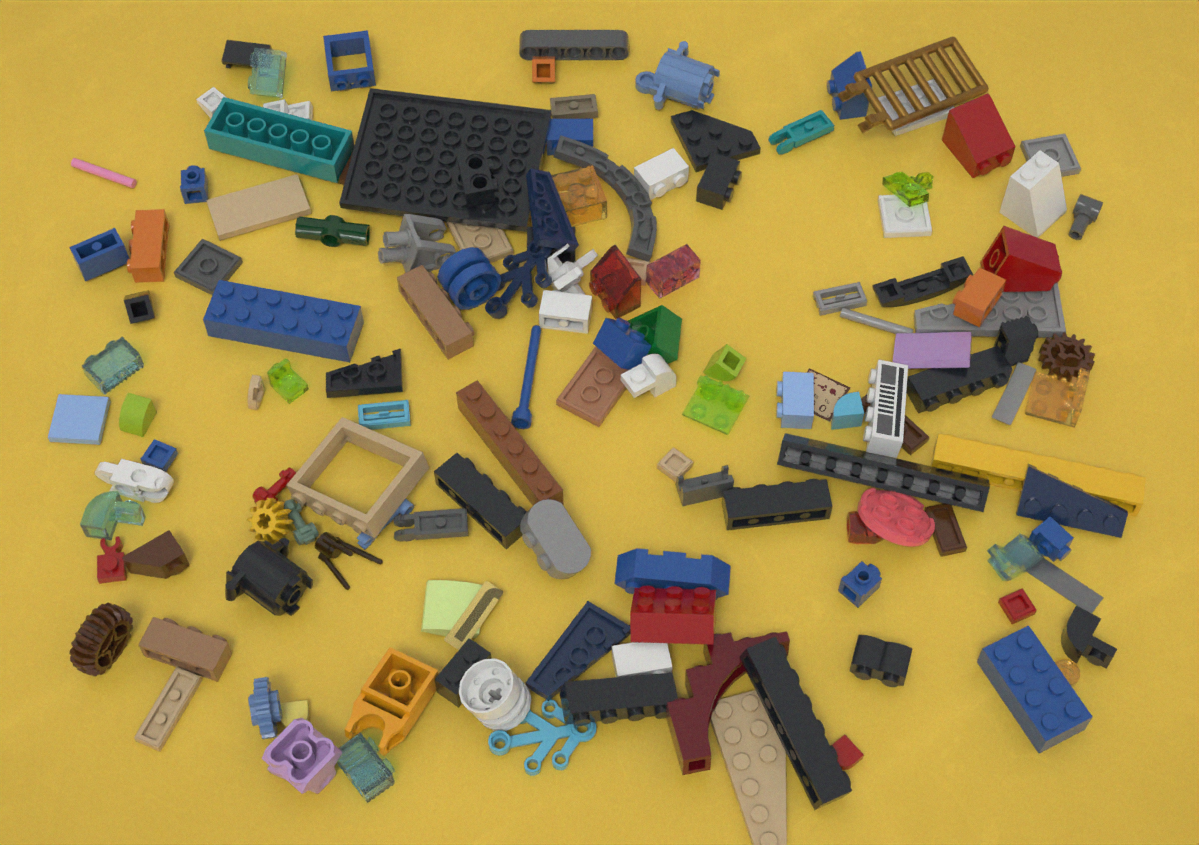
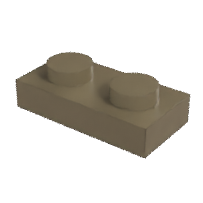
[550,94,598,119]

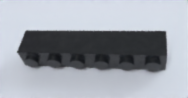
[740,637,852,810]

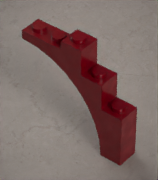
[666,631,790,775]

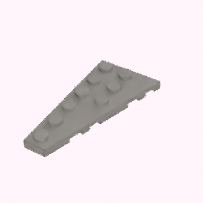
[914,283,1066,337]

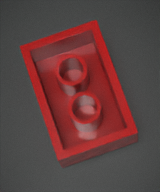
[630,586,716,645]

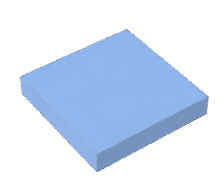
[48,394,110,445]

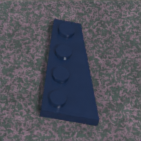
[526,169,579,251]
[525,601,631,701]

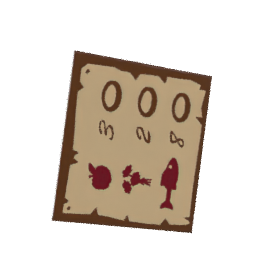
[807,368,850,422]

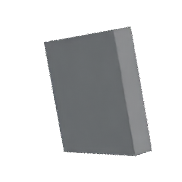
[1020,134,1081,177]

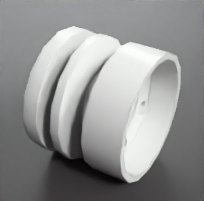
[459,658,531,731]

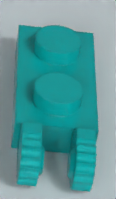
[768,110,835,155]

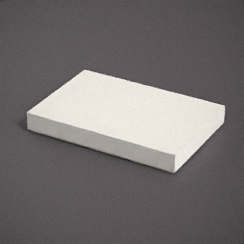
[878,79,955,136]

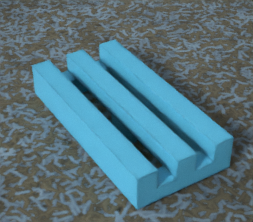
[358,400,411,430]

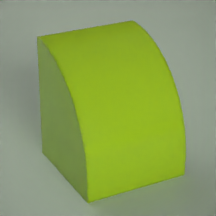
[703,344,747,381]
[119,393,157,437]

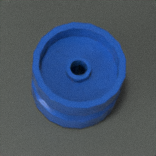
[437,247,501,310]

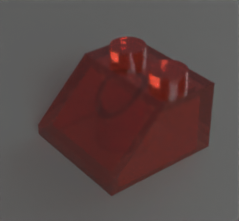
[589,245,641,319]

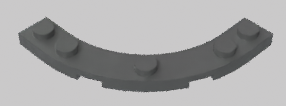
[554,135,657,262]

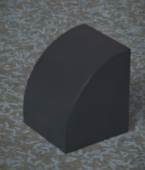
[124,290,155,324]

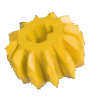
[246,498,294,543]

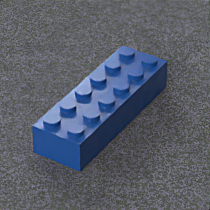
[203,280,364,363]

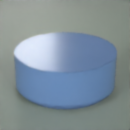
[635,71,655,94]

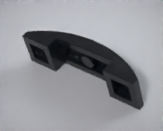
[872,256,973,307]

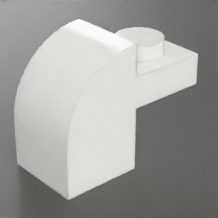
[620,354,676,398]

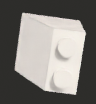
[1000,150,1067,238]

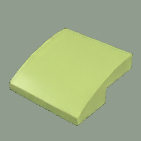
[421,580,482,638]

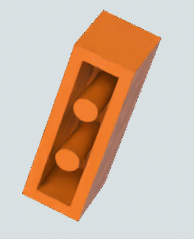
[127,209,169,283]

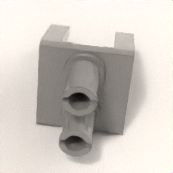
[378,214,456,273]

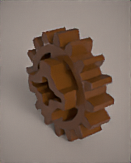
[1038,332,1095,382]

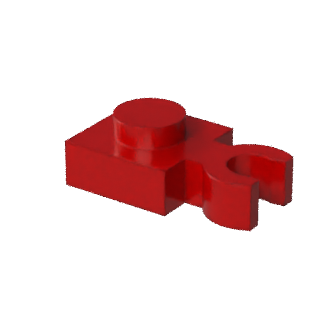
[97,536,126,584]

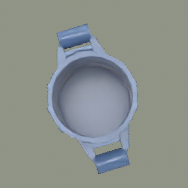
[649,41,720,110]

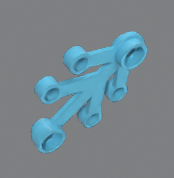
[488,699,596,776]

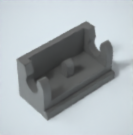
[675,465,734,507]

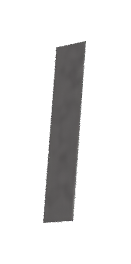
[1002,539,1104,613]

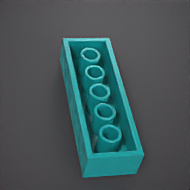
[204,97,355,183]

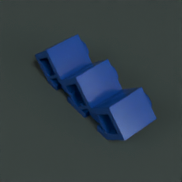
[615,548,731,600]

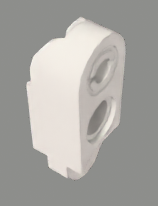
[95,459,174,503]

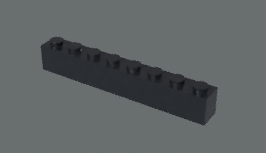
[777,433,990,512]

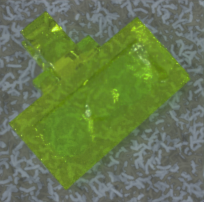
[882,172,934,207]

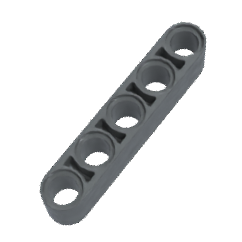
[519,30,629,60]

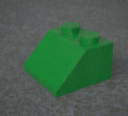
[628,305,682,364]

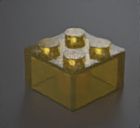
[551,165,607,227]

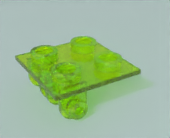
[682,375,749,435]

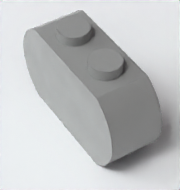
[520,499,591,579]

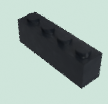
[906,346,1012,414]
[434,453,526,549]
[722,479,832,530]
[560,673,678,726]

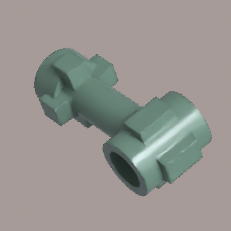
[284,499,319,546]

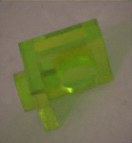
[267,359,309,404]

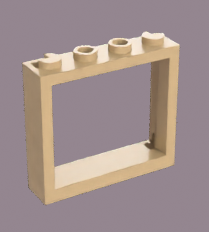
[286,417,429,538]

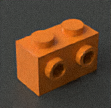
[953,267,1006,327]

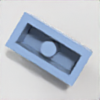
[776,372,814,429]

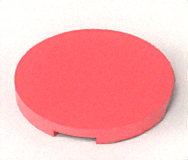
[857,488,935,547]

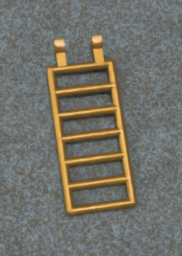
[838,36,989,133]

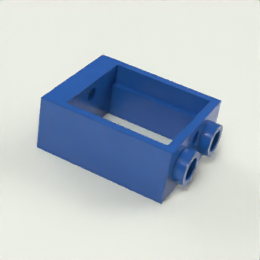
[323,30,376,91]

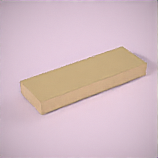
[134,667,202,752]

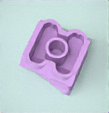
[262,718,343,794]

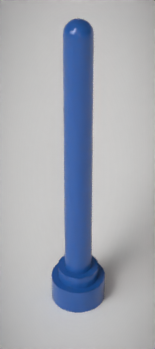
[511,325,541,429]

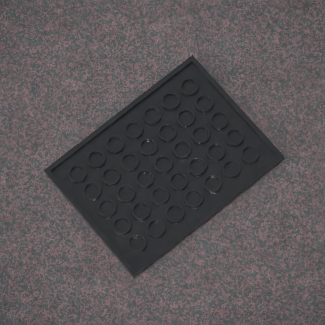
[339,88,552,232]

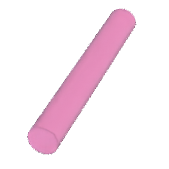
[71,158,137,188]

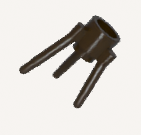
[315,532,383,590]

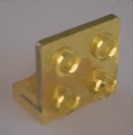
[1025,368,1090,428]

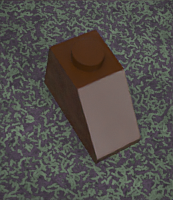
[122,530,189,579]

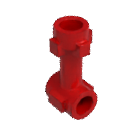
[252,467,296,504]

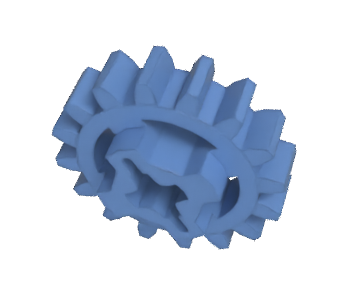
[248,677,282,739]

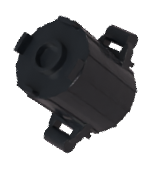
[225,538,313,616]

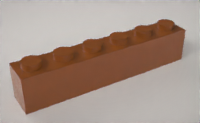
[456,380,564,506]

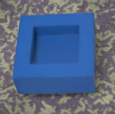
[141,439,178,472]

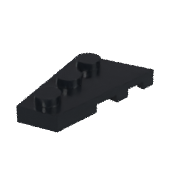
[326,348,403,398]

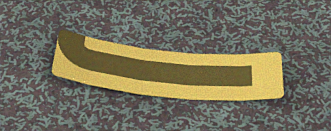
[444,581,503,650]

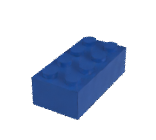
[977,625,1093,754]

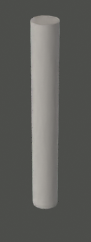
[840,308,914,334]

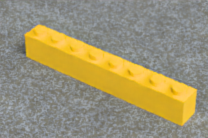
[931,433,1146,517]

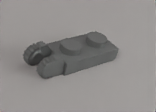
[394,508,468,542]

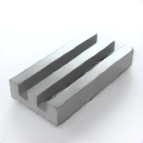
[813,282,867,316]

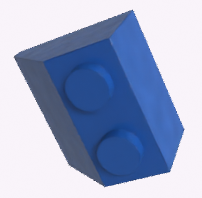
[827,51,872,120]

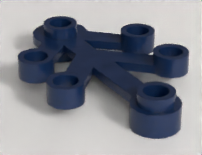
[485,240,552,319]

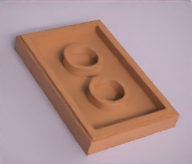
[556,346,628,427]

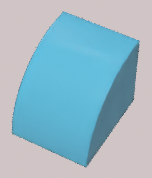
[831,392,864,430]

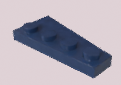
[1016,464,1128,538]

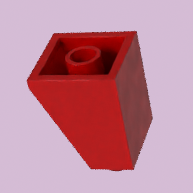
[942,93,1016,178]
[980,226,1062,292]

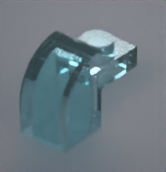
[80,491,146,540]
[987,534,1044,581]

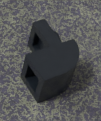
[1061,606,1117,669]

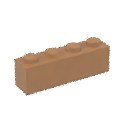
[397,265,475,360]

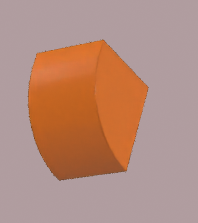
[532,56,555,82]

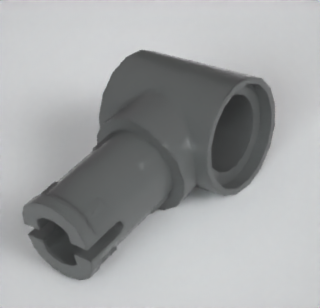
[1069,194,1103,240]

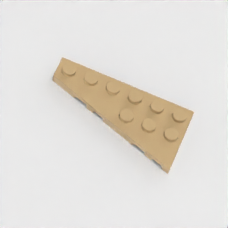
[710,690,787,845]

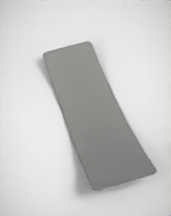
[992,362,1036,425]

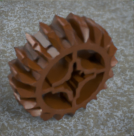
[69,602,133,677]

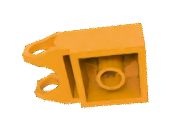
[345,647,438,756]

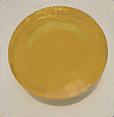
[1055,659,1081,687]

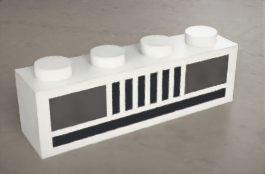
[863,359,908,458]

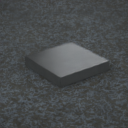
[174,239,243,295]

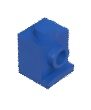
[180,165,208,204]
[1027,517,1074,562]
[838,561,882,608]

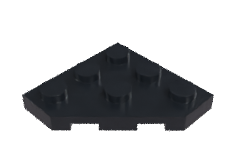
[671,110,761,172]

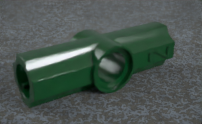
[295,215,370,247]

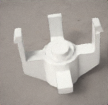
[547,244,598,294]

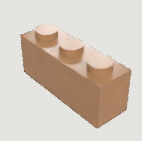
[138,617,232,682]

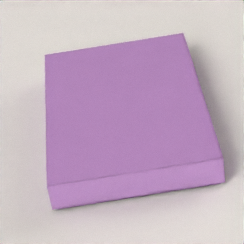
[892,332,972,369]

